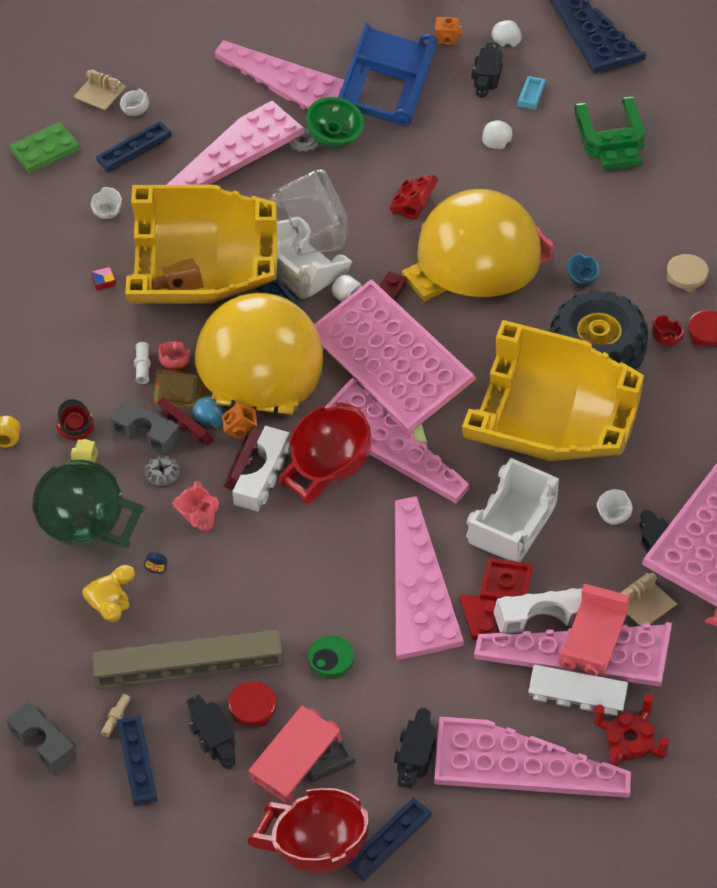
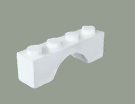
[232,426,291,512]
[493,588,582,634]

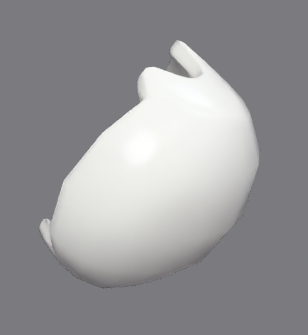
[491,20,522,47]
[120,89,149,117]
[482,120,513,149]
[91,187,122,219]
[597,489,633,525]

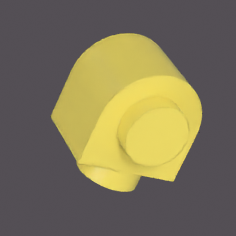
[71,439,98,468]

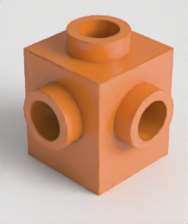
[435,17,462,45]
[222,402,257,440]

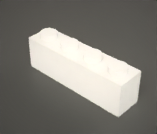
[528,665,628,716]

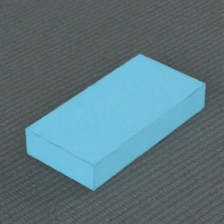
[517,76,546,110]

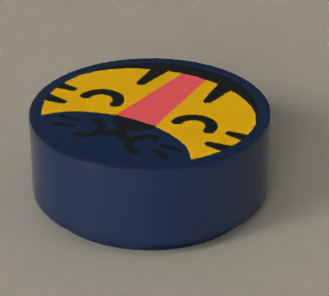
[144,552,168,573]

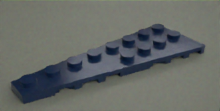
[550,0,646,73]

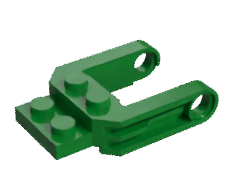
[574,96,645,171]

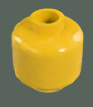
[0,416,21,448]

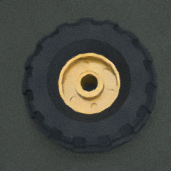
[550,290,648,370]

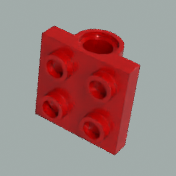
[389,174,438,220]

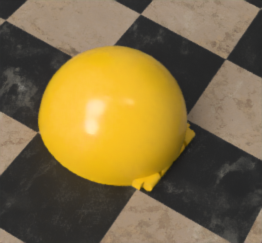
[417,189,541,297]
[195,293,323,415]

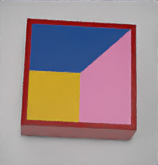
[91,266,116,290]

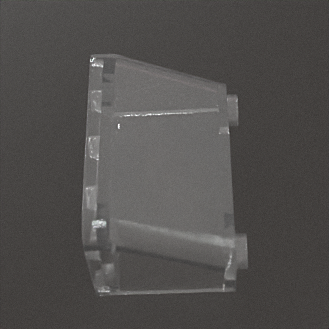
[270,169,348,255]

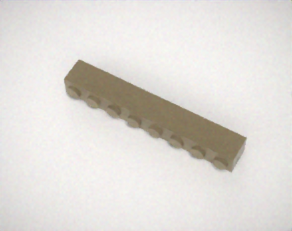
[92,630,283,689]

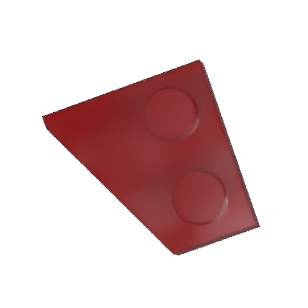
[459,593,498,641]

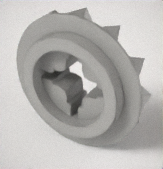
[289,128,319,154]
[144,455,180,486]

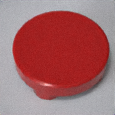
[688,310,717,347]
[229,681,276,726]

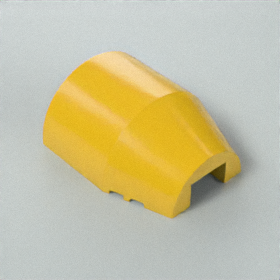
[125,185,278,304]
[462,320,644,461]

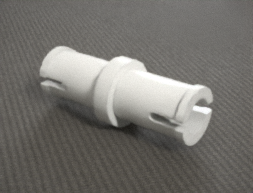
[134,342,151,384]

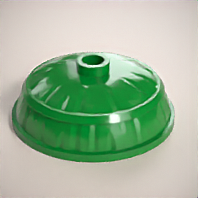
[306,97,364,148]

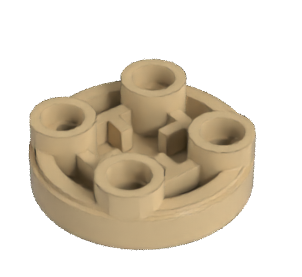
[666,254,709,292]

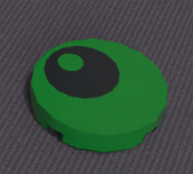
[308,635,354,679]

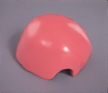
[158,341,191,370]

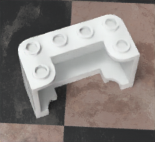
[466,458,559,562]

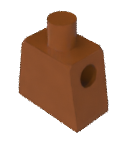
[152,258,204,290]

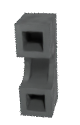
[110,401,181,456]
[6,702,77,776]

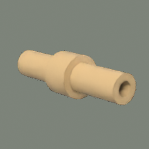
[101,694,131,737]

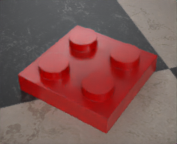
[480,557,533,600]

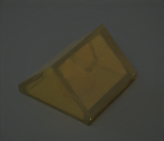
[153,368,203,408]

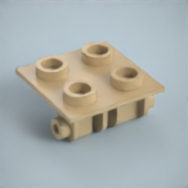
[73,69,126,110]
[620,573,677,626]

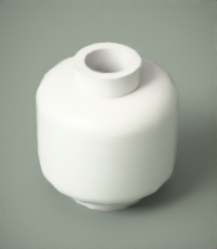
[332,275,362,302]

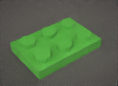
[9,122,80,174]

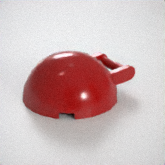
[278,402,372,504]
[247,788,368,875]

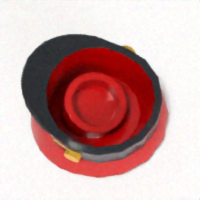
[56,399,94,440]

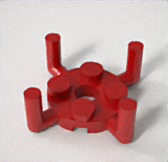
[594,694,669,767]

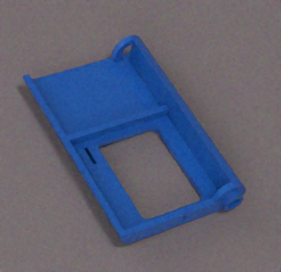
[338,23,438,126]

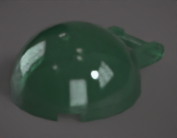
[32,460,146,549]

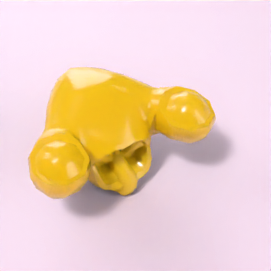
[82,565,135,623]

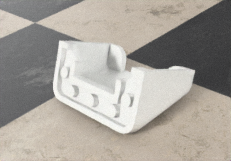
[276,217,352,299]

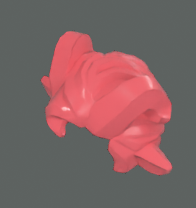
[172,481,219,531]

